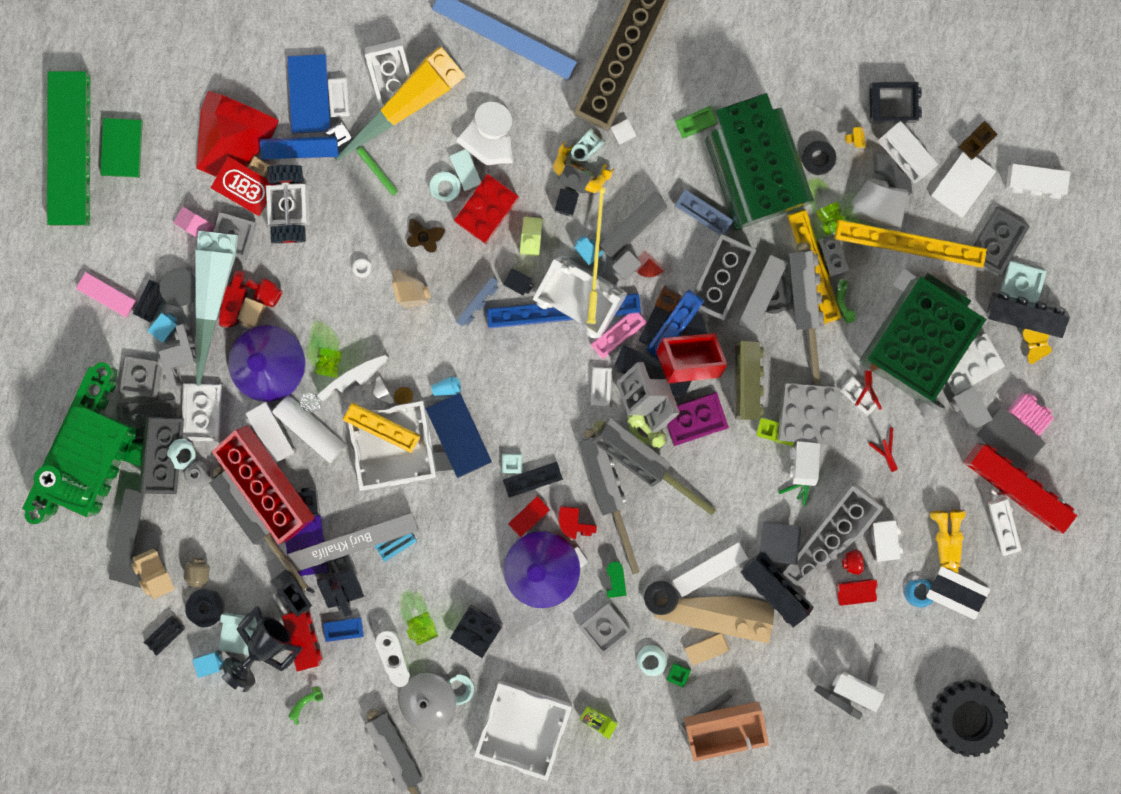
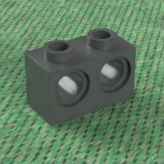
[817,234,849,277]

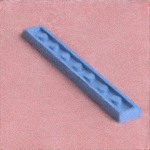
[432,0,577,80]

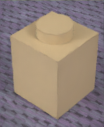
[237,298,266,329]

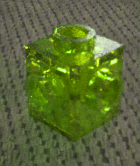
[406,611,438,645]

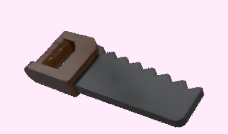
[639,285,681,346]

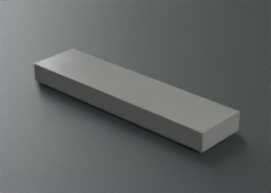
[737,255,788,333]

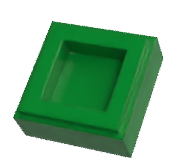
[666,662,691,688]

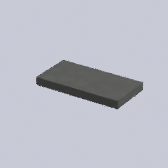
[138,416,184,494]

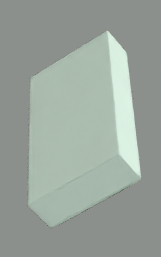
[450,149,481,192]

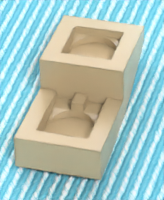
[684,633,730,666]

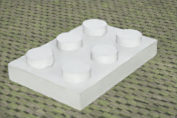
[947,333,1005,395]

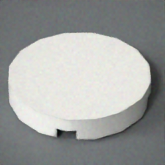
[474,102,512,139]

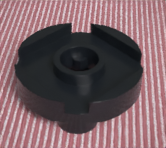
[185,589,225,628]

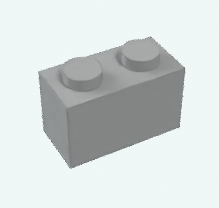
[950,386,993,431]

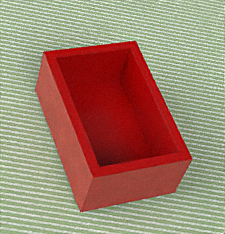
[454,174,519,245]
[656,333,728,383]

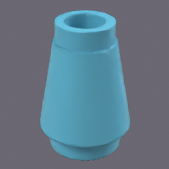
[431,376,461,396]

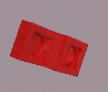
[508,496,550,538]

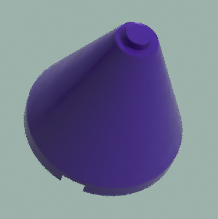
[228,325,306,402]
[504,531,581,608]

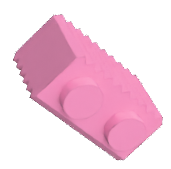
[1007,393,1054,436]

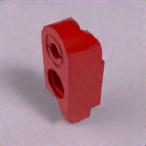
[219,270,249,328]

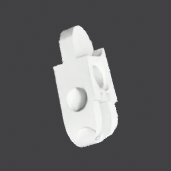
[376,630,410,687]

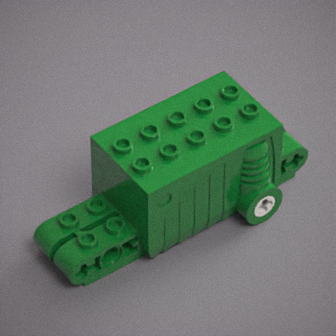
[22,362,137,524]

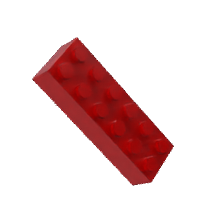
[211,425,315,545]
[963,444,1078,534]

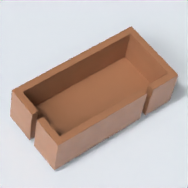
[684,701,769,762]

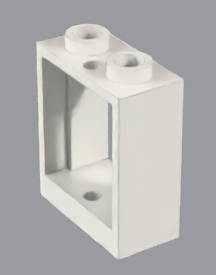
[832,672,886,712]

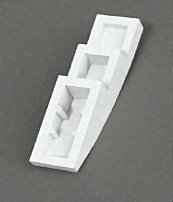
[317,355,389,401]

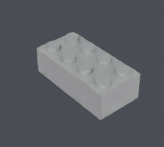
[694,234,756,321]

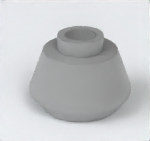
[919,399,945,420]
[184,461,210,487]

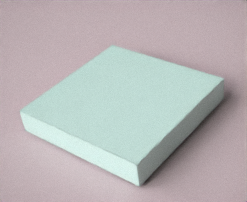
[1000,261,1047,303]

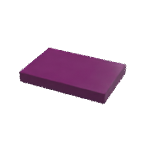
[667,392,729,446]

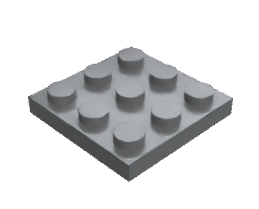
[777,383,840,445]

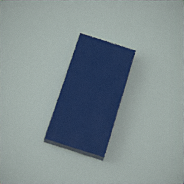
[426,393,492,478]

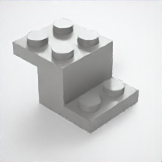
[157,324,196,389]
[616,362,679,432]

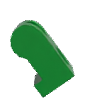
[606,561,627,598]

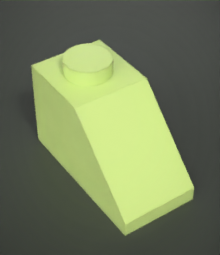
[520,217,543,257]

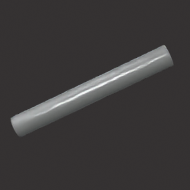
[862,652,885,710]

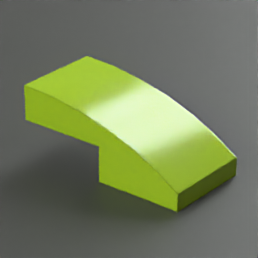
[756,418,795,447]

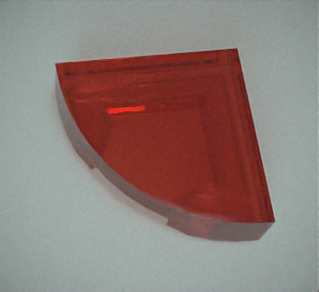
[637,258,663,278]

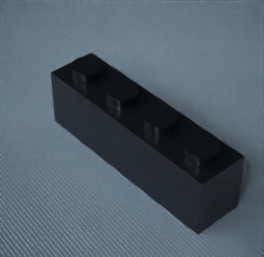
[986,292,1070,338]
[614,345,692,398]
[740,552,814,628]

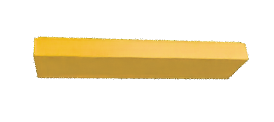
[343,402,420,453]

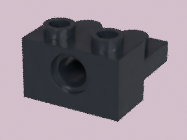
[450,604,503,658]

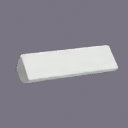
[272,395,347,463]

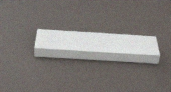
[672,542,748,597]

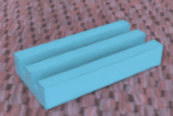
[374,533,417,562]

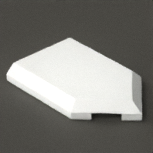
[456,120,513,165]

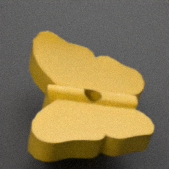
[1022,329,1052,364]

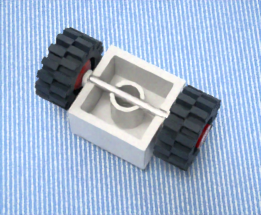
[266,164,310,244]

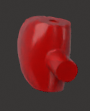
[246,278,283,308]

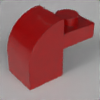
[559,506,597,539]

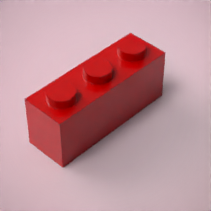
[282,610,323,672]

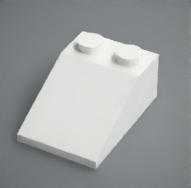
[365,39,411,108]

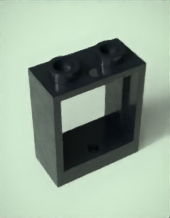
[869,82,922,124]

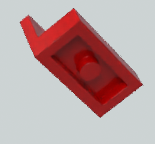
[836,578,878,606]

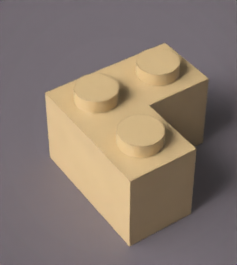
[131,548,175,599]

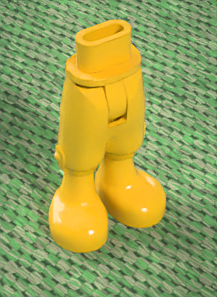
[930,510,966,574]

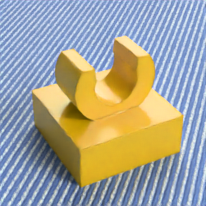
[845,127,866,149]

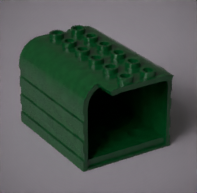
[705,93,814,231]
[859,273,987,403]

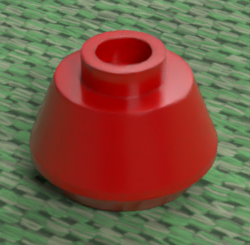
[842,549,864,575]

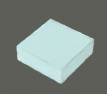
[502,454,522,473]

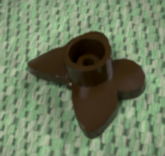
[407,219,445,253]

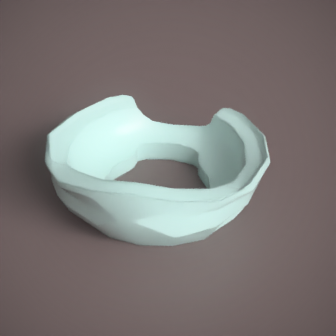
[429,172,461,202]
[167,439,196,469]
[636,645,667,676]
[447,674,474,705]

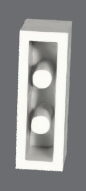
[878,121,938,184]
[1006,164,1070,199]
[245,402,296,463]

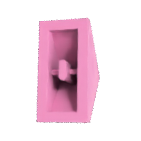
[173,207,215,238]

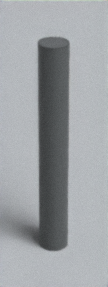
[681,690,732,730]

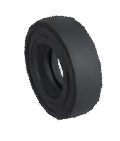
[802,140,837,175]
[644,581,679,615]

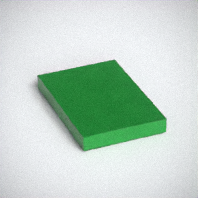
[100,118,143,178]

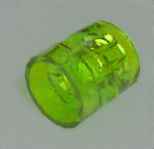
[815,201,847,236]
[313,347,343,378]

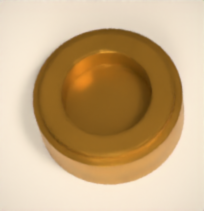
[394,387,414,405]

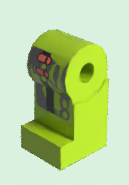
[579,706,618,739]

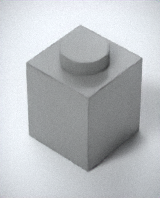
[612,250,642,281]

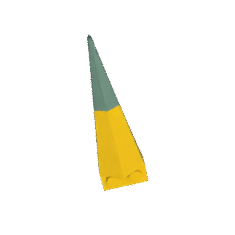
[335,46,465,161]

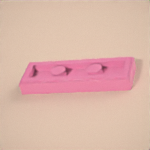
[76,272,136,318]
[590,313,647,359]

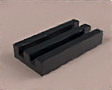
[133,280,163,323]
[143,616,185,656]

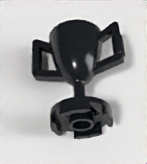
[219,606,303,692]

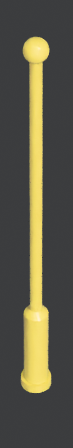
[586,187,606,324]

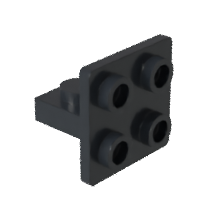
[317,568,364,617]

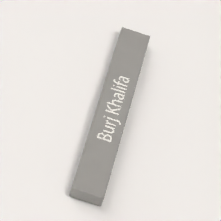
[266,512,419,579]

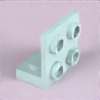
[219,612,257,655]

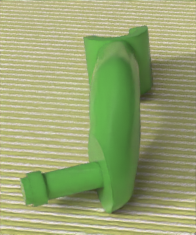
[836,279,856,323]
[288,686,323,725]

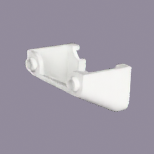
[533,256,627,338]

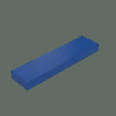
[260,137,339,159]
[646,289,705,359]

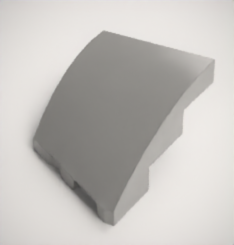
[843,179,908,228]

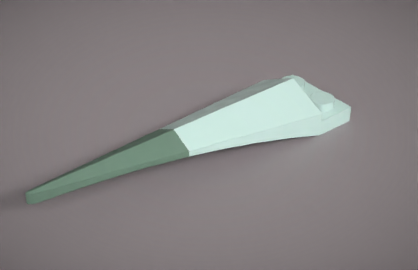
[195,231,238,386]

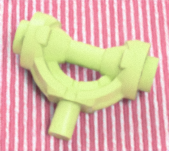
[627,415,667,449]

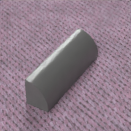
[599,192,667,260]

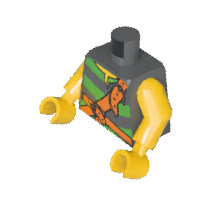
[553,141,614,194]

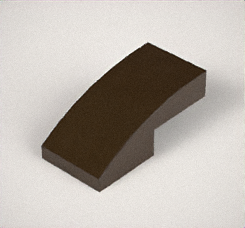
[958,121,998,161]

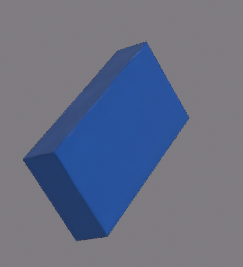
[323,617,364,642]

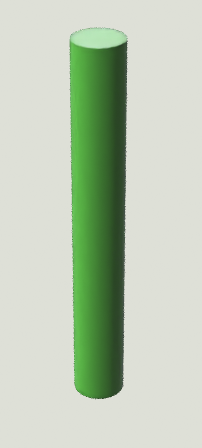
[356,147,398,196]

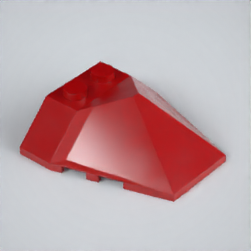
[196,91,279,177]

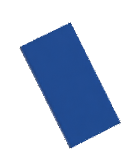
[287,54,331,134]

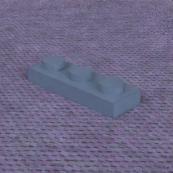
[675,189,733,235]
[456,277,499,327]

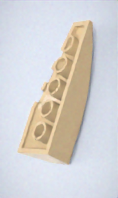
[392,268,431,309]
[654,596,774,644]

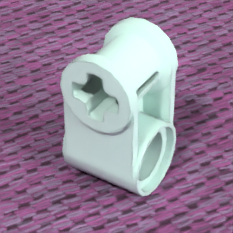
[570,128,606,164]

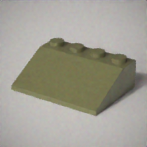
[735,341,764,420]

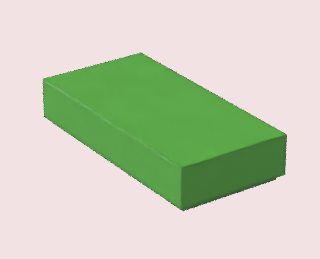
[675,106,718,139]

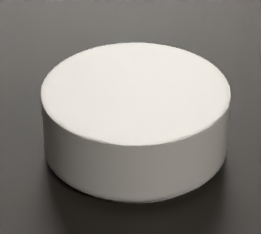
[352,258,372,278]

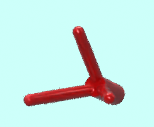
[855,370,882,410]
[869,427,898,472]

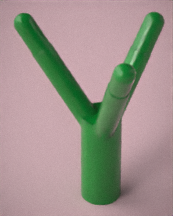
[778,484,810,506]

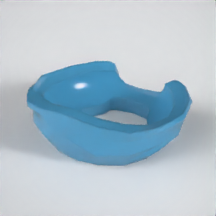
[904,579,933,608]

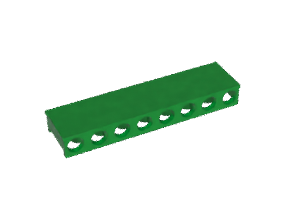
[47,71,91,226]

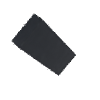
[503,462,563,498]

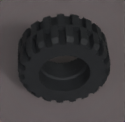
[930,680,1009,757]

